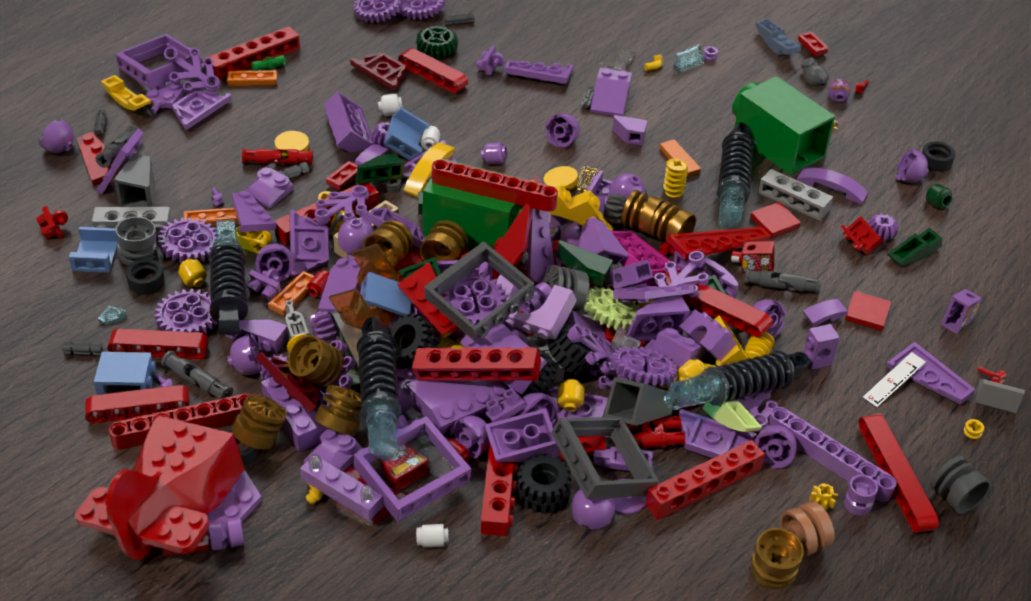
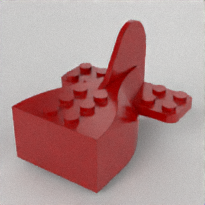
[75,416,245,560]

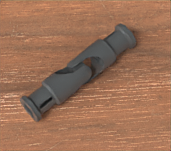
[95,125,140,168]
[744,268,821,294]
[161,351,233,399]

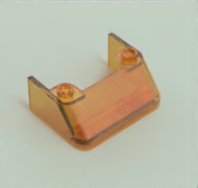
[329,244,401,329]

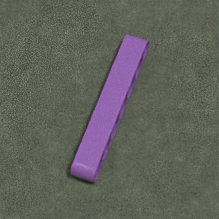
[769,407,896,502]

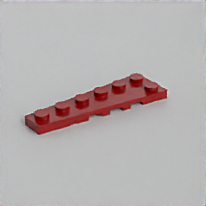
[667,227,771,260]

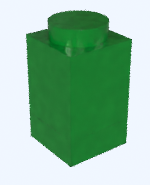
[732,76,835,175]
[422,159,524,248]

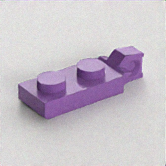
[593,447,653,471]

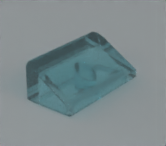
[673,44,704,72]

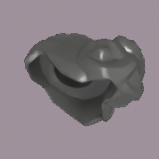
[801,58,828,86]

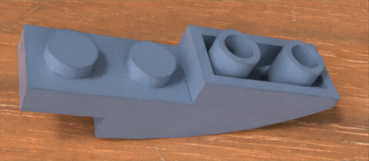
[756,19,801,55]

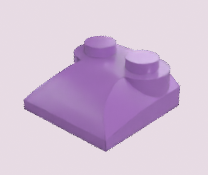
[244,167,293,208]
[304,429,362,472]

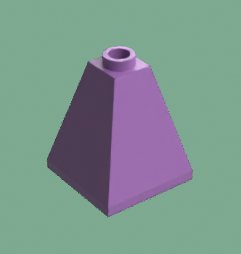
[579,217,629,264]

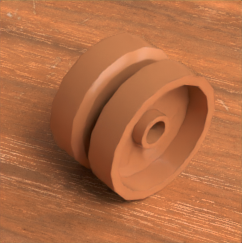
[780,501,835,558]

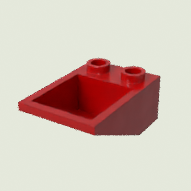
[492,203,533,275]

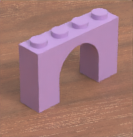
[497,274,577,340]

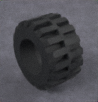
[389,314,440,369]
[547,323,596,377]
[504,345,557,398]
[517,454,572,513]

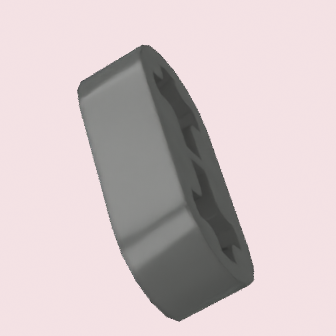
[370,178,401,193]

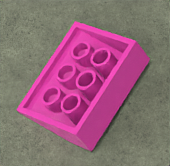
[611,231,682,286]

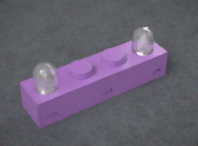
[300,454,383,521]

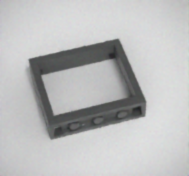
[424,241,534,342]
[551,417,659,499]

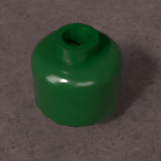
[926,184,953,209]

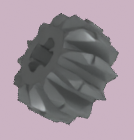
[604,193,627,224]

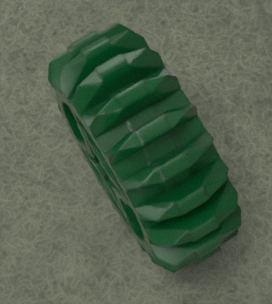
[416,26,458,59]

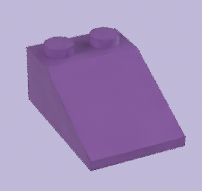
[590,68,632,116]
[318,258,377,312]
[625,295,690,342]
[652,328,712,369]
[485,408,559,462]

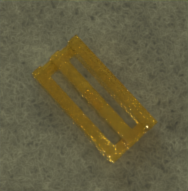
[573,166,600,193]

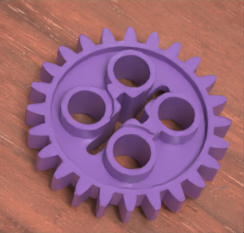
[353,0,403,23]
[399,0,446,20]
[158,217,220,263]
[442,272,506,325]
[154,289,218,334]
[611,346,677,386]

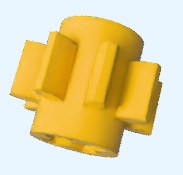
[809,483,838,510]

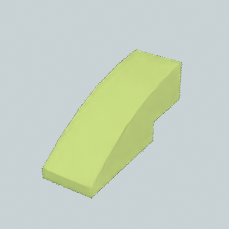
[703,395,762,432]

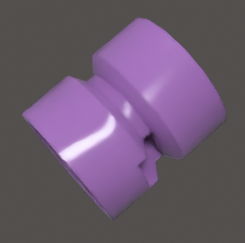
[520,282,552,313]
[844,475,878,516]
[209,516,244,551]

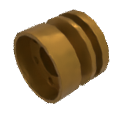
[621,189,665,235]
[650,201,697,246]
[363,220,414,270]
[420,220,469,261]
[288,335,344,387]
[315,385,362,436]
[232,394,287,450]
[750,528,804,589]

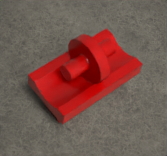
[36,205,69,240]

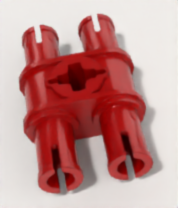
[618,416,685,450]

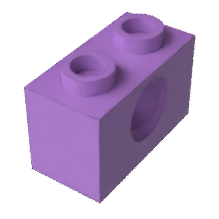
[802,324,840,370]

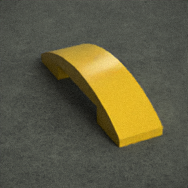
[101,75,151,110]
[404,142,455,197]

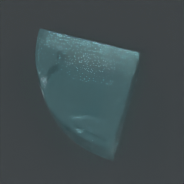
[98,305,127,323]

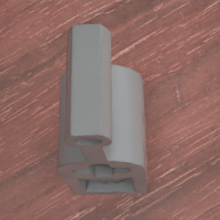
[285,300,309,341]

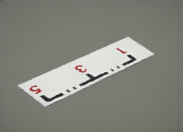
[863,352,926,407]

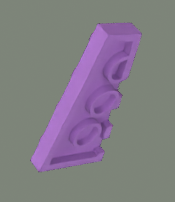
[504,60,573,84]
[232,191,277,232]
[525,208,554,283]
[886,342,975,404]

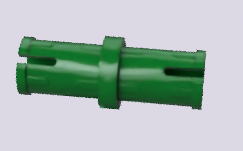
[252,55,286,71]

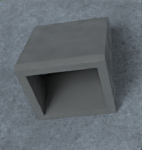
[114,153,155,207]
[604,377,676,425]

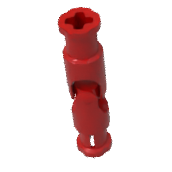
[242,148,313,165]

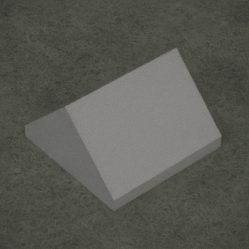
[976,379,1025,413]

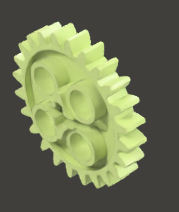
[583,286,640,331]

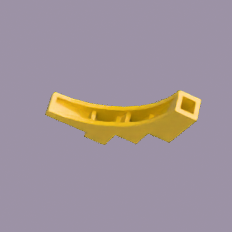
[531,180,613,231]

